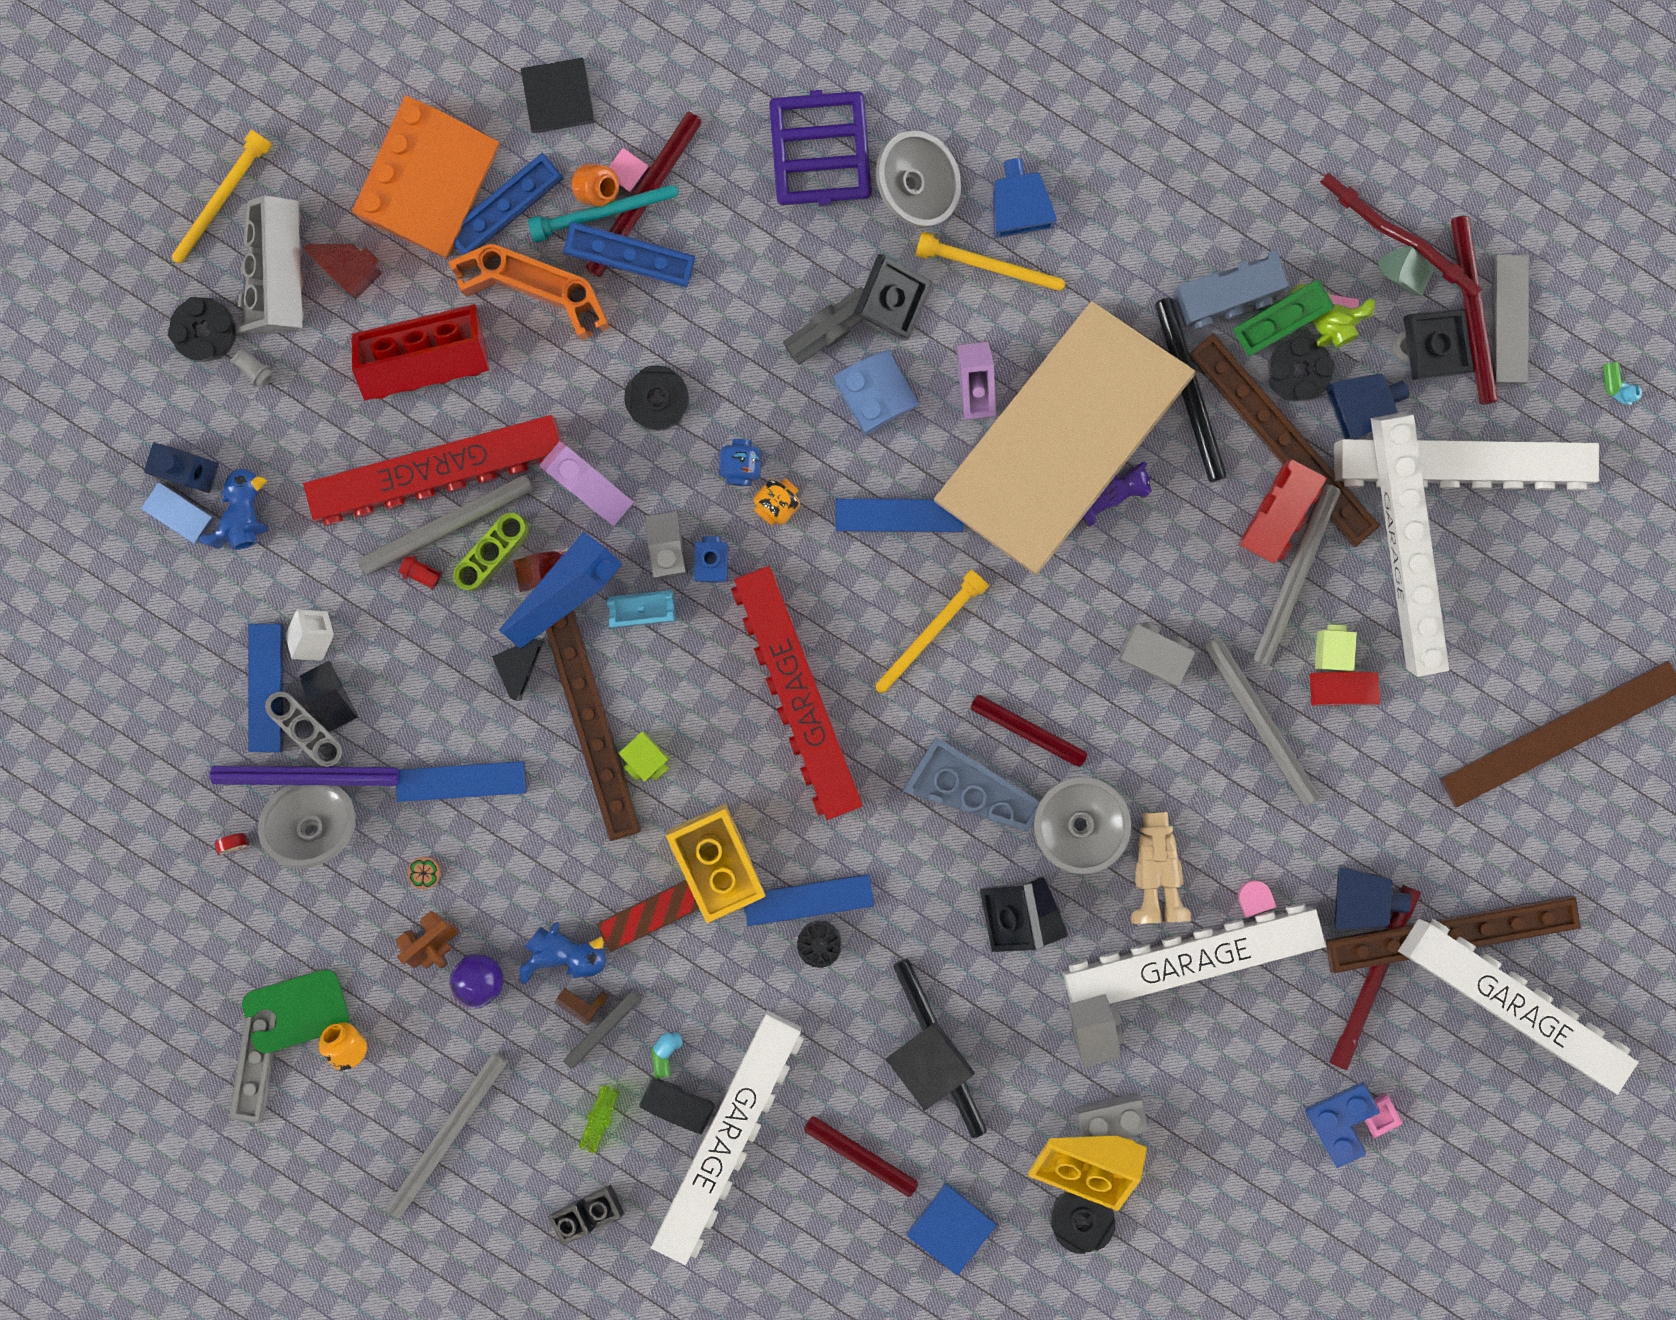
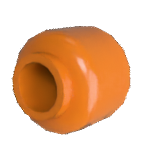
[572,163,619,207]

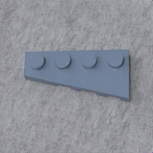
[902,736,1040,832]

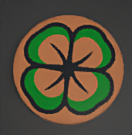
[407,856,442,889]

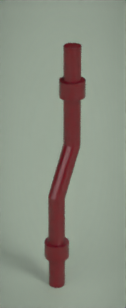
[1320,172,1482,299]

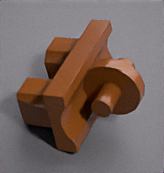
[396,911,460,969]

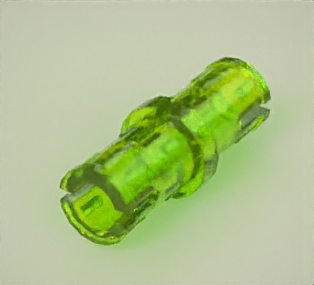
[578,1085,620,1153]

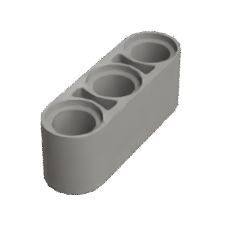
[265,692,343,767]

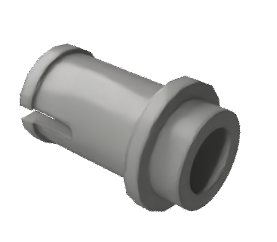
[231,348,274,388]

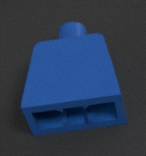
[993,158,1057,239]

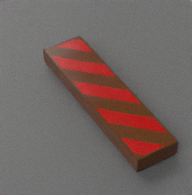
[597,880,699,953]

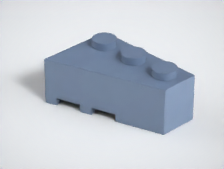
[1174,249,1289,330]

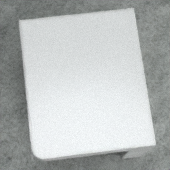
[286,609,334,661]

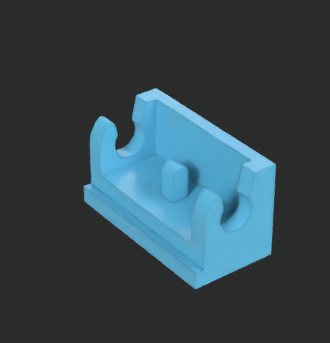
[607,590,676,629]

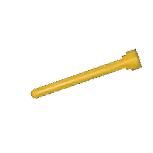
[172,129,273,263]
[915,231,1065,291]
[875,569,989,693]

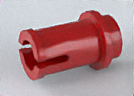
[398,555,442,590]

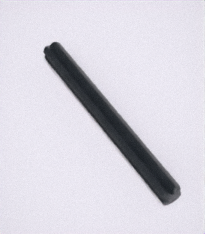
[1155,297,1226,482]
[894,959,987,1138]

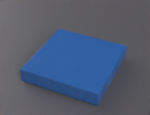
[906,1183,997,1276]

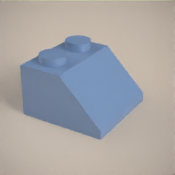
[833,350,920,437]

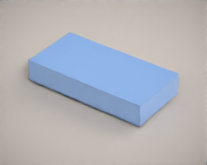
[141,482,215,544]

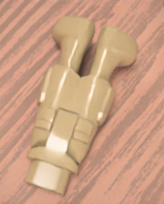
[1131,812,1191,924]

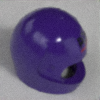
[449,954,503,1008]

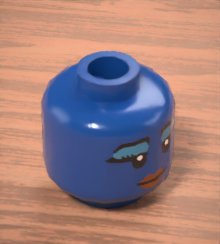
[719,439,762,486]

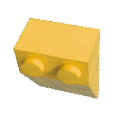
[666,803,766,924]
[1028,1136,1147,1211]

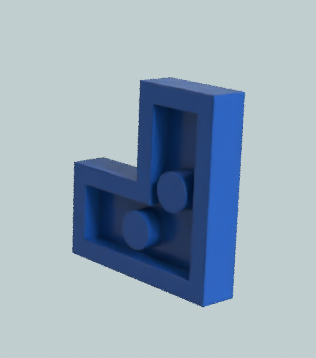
[1306,1081,1380,1168]

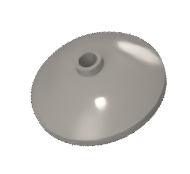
[876,130,961,227]
[1034,777,1131,874]
[258,785,356,869]

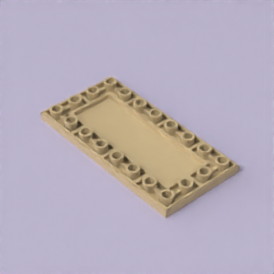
[934,301,1195,576]

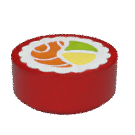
[214,833,249,855]

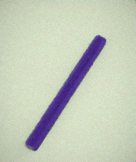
[209,766,400,786]

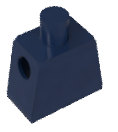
[1326,373,1409,440]
[144,442,219,494]
[1334,866,1411,930]

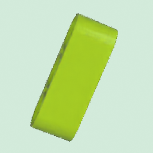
[453,513,530,592]

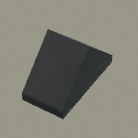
[492,638,544,701]
[300,661,359,732]
[1025,877,1068,946]

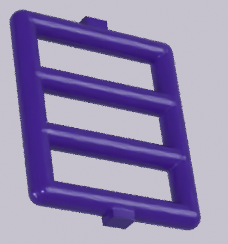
[769,90,872,207]

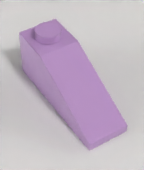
[539,441,634,527]

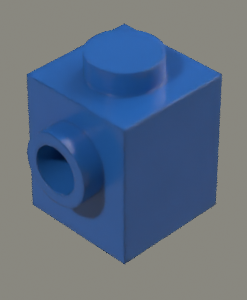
[694,536,729,583]

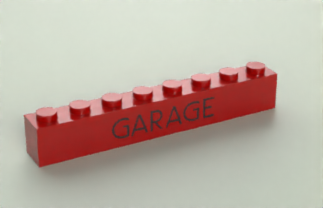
[303,415,562,526]
[731,565,863,820]

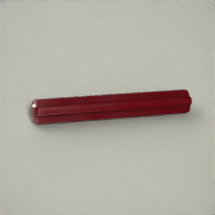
[970,695,1087,767]
[804,1116,918,1197]

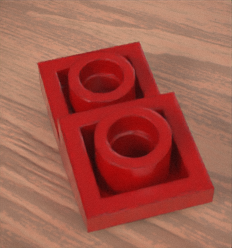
[1309,672,1380,707]

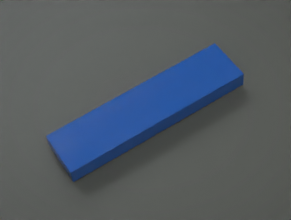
[454,152,564,255]
[563,221,695,288]
[835,499,963,533]
[248,624,283,752]
[396,761,527,802]
[744,874,874,926]

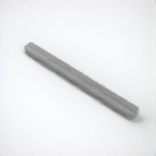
[358,475,534,574]
[1253,484,1340,666]
[1205,637,1320,806]
[386,1053,507,1219]

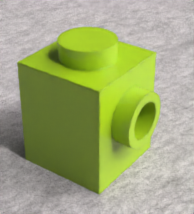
[618,731,671,782]

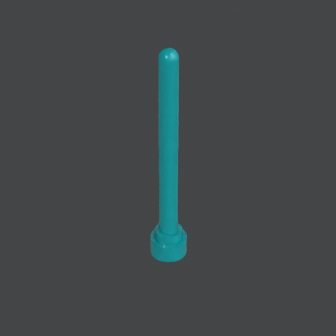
[528,185,679,243]

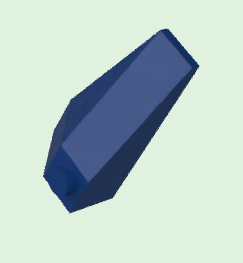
[499,531,622,648]

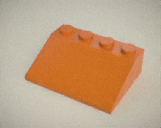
[352,95,500,259]

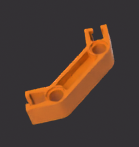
[448,244,610,341]

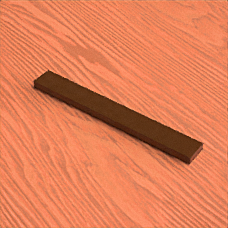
[1189,333,1380,547]
[546,610,642,841]
[1439,661,1676,807]
[1326,895,1581,973]

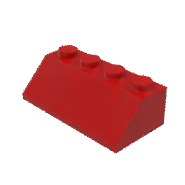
[352,304,489,401]

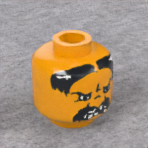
[753,478,800,527]
[318,1022,367,1071]

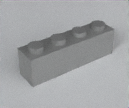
[235,195,304,334]

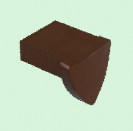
[555,987,610,1026]

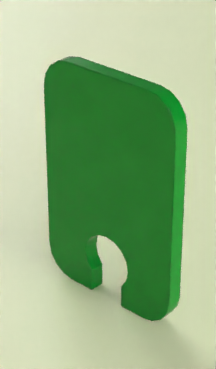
[242,969,349,1053]

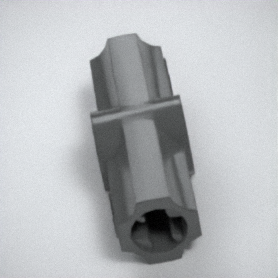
[783,287,864,365]

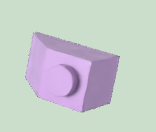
[957,342,996,420]

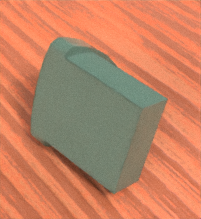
[1378,246,1435,296]

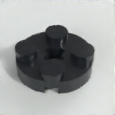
[168,297,236,362]
[1268,336,1335,402]
[624,365,689,431]
[1050,1191,1116,1254]

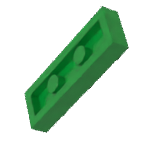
[1232,278,1334,356]

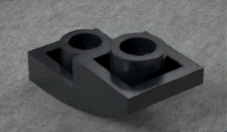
[639,1077,715,1135]
[548,1184,625,1245]

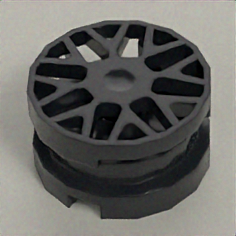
[797,920,842,968]

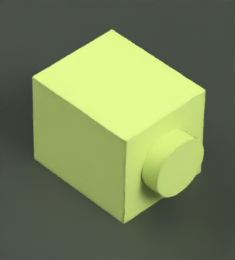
[1315,625,1357,671]

